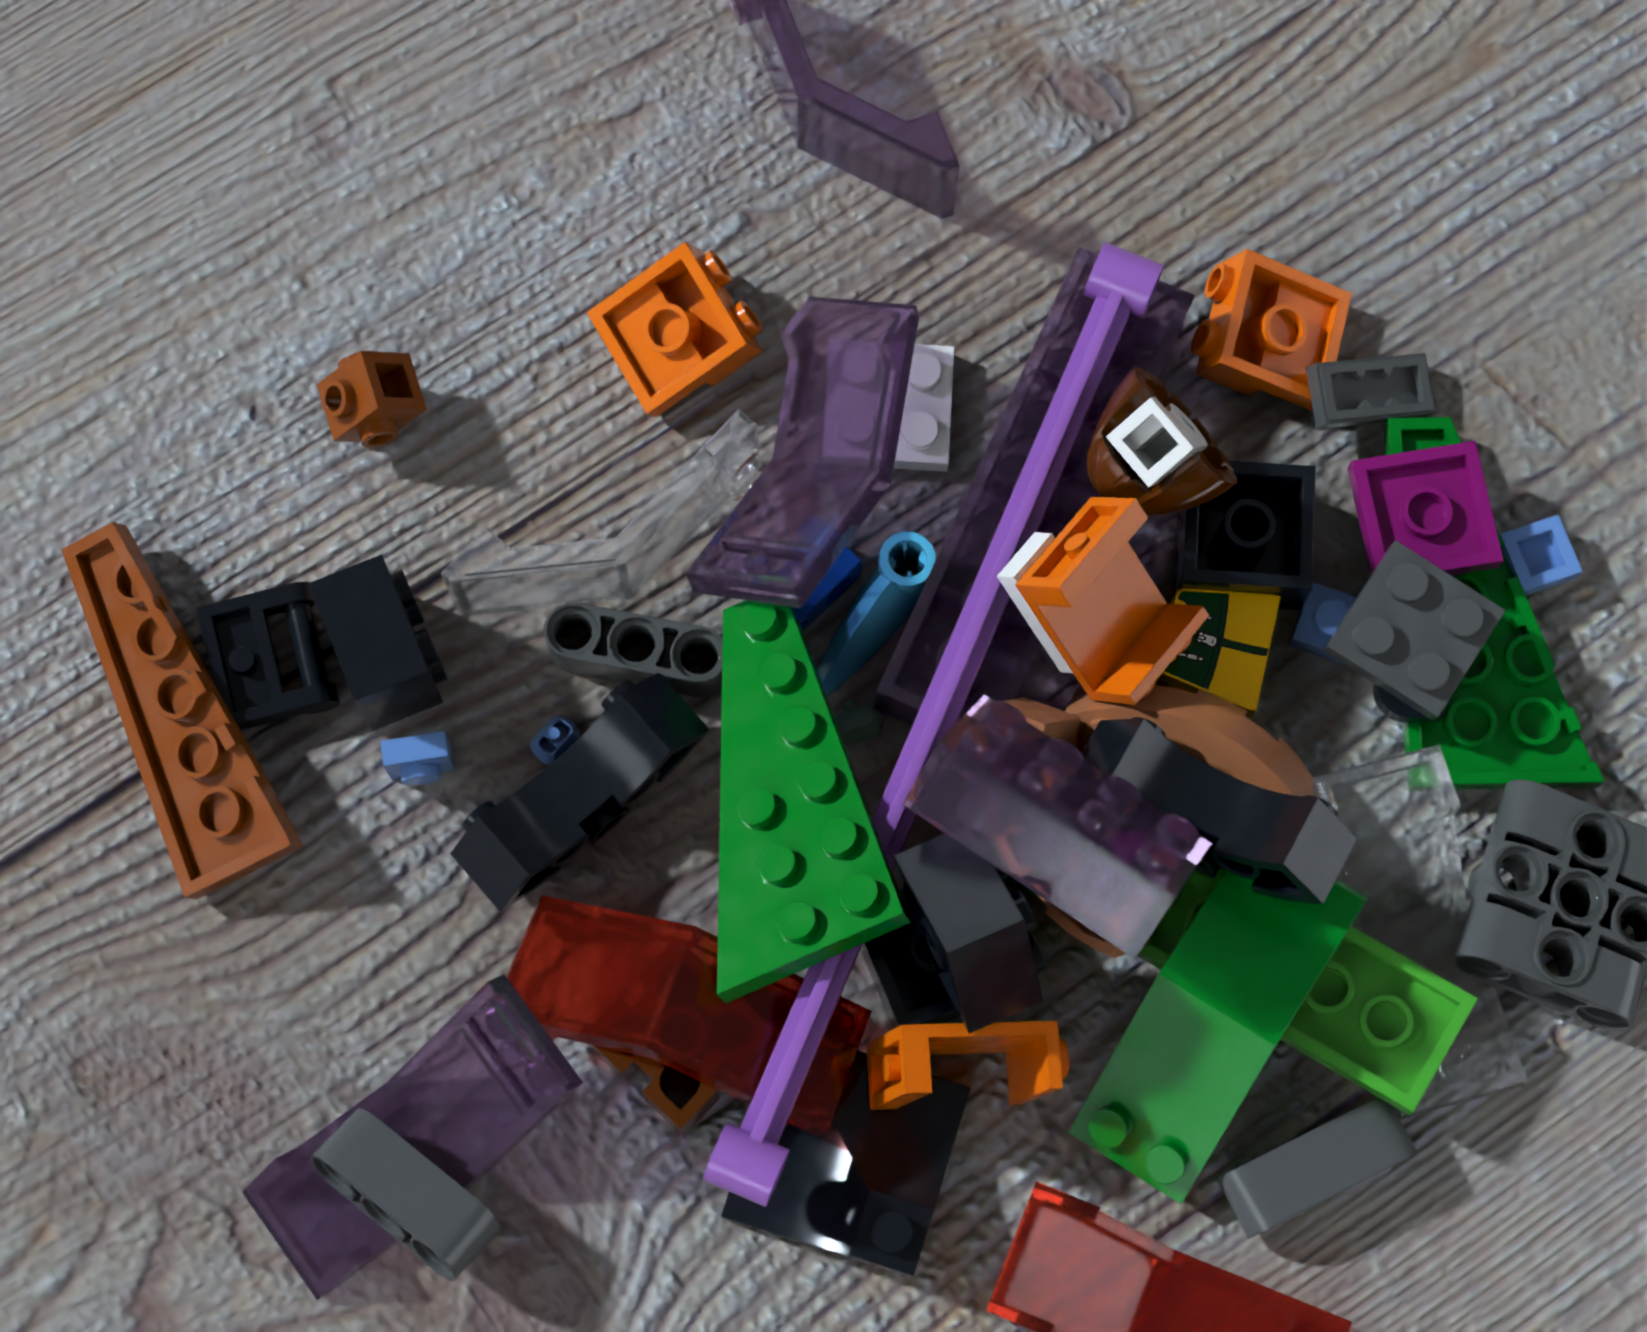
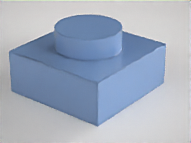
[1500,515,1583,596]
[1289,582,1357,665]
[380,731,455,785]

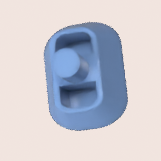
[530,715,581,765]

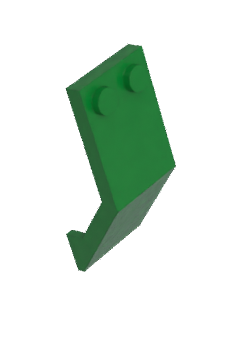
[1068,870,1368,1204]

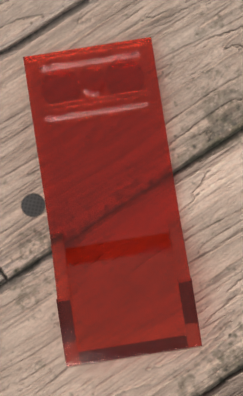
[489,895,872,1136]
[986,1181,1352,1332]

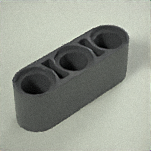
[544,603,723,697]
[1217,1097,1417,1239]
[310,1108,501,1281]

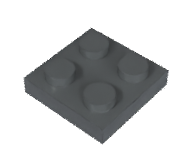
[1323,540,1505,721]

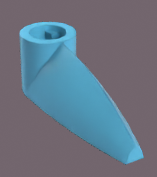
[817,531,936,697]

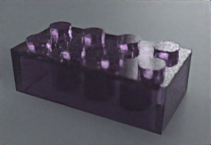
[902,694,1212,959]

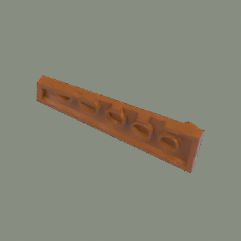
[61,522,303,899]

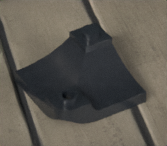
[721,1036,971,1279]

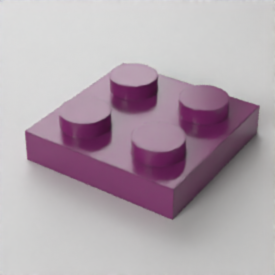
[1347,441,1504,576]

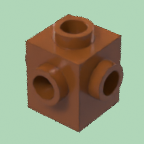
[317,351,427,448]

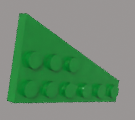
[1383,417,1604,790]
[717,584,911,1004]

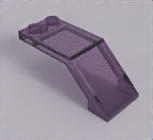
[730,0,960,219]
[686,296,919,608]
[242,974,583,1300]

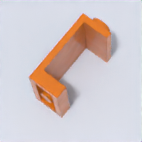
[1015,497,1209,705]
[866,1021,1069,1110]

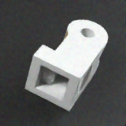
[1106,397,1208,488]

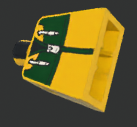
[1157,588,1281,720]

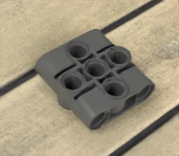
[1452,780,1647,1031]

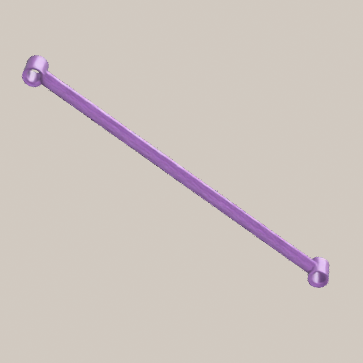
[702,242,1164,1207]

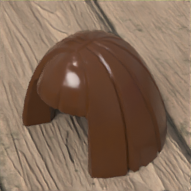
[1087,367,1237,516]

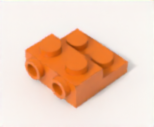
[586,242,763,417]
[1191,249,1352,411]

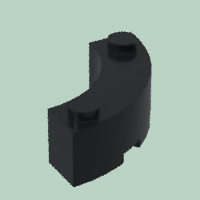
[450,673,710,912]
[1064,717,1358,904]

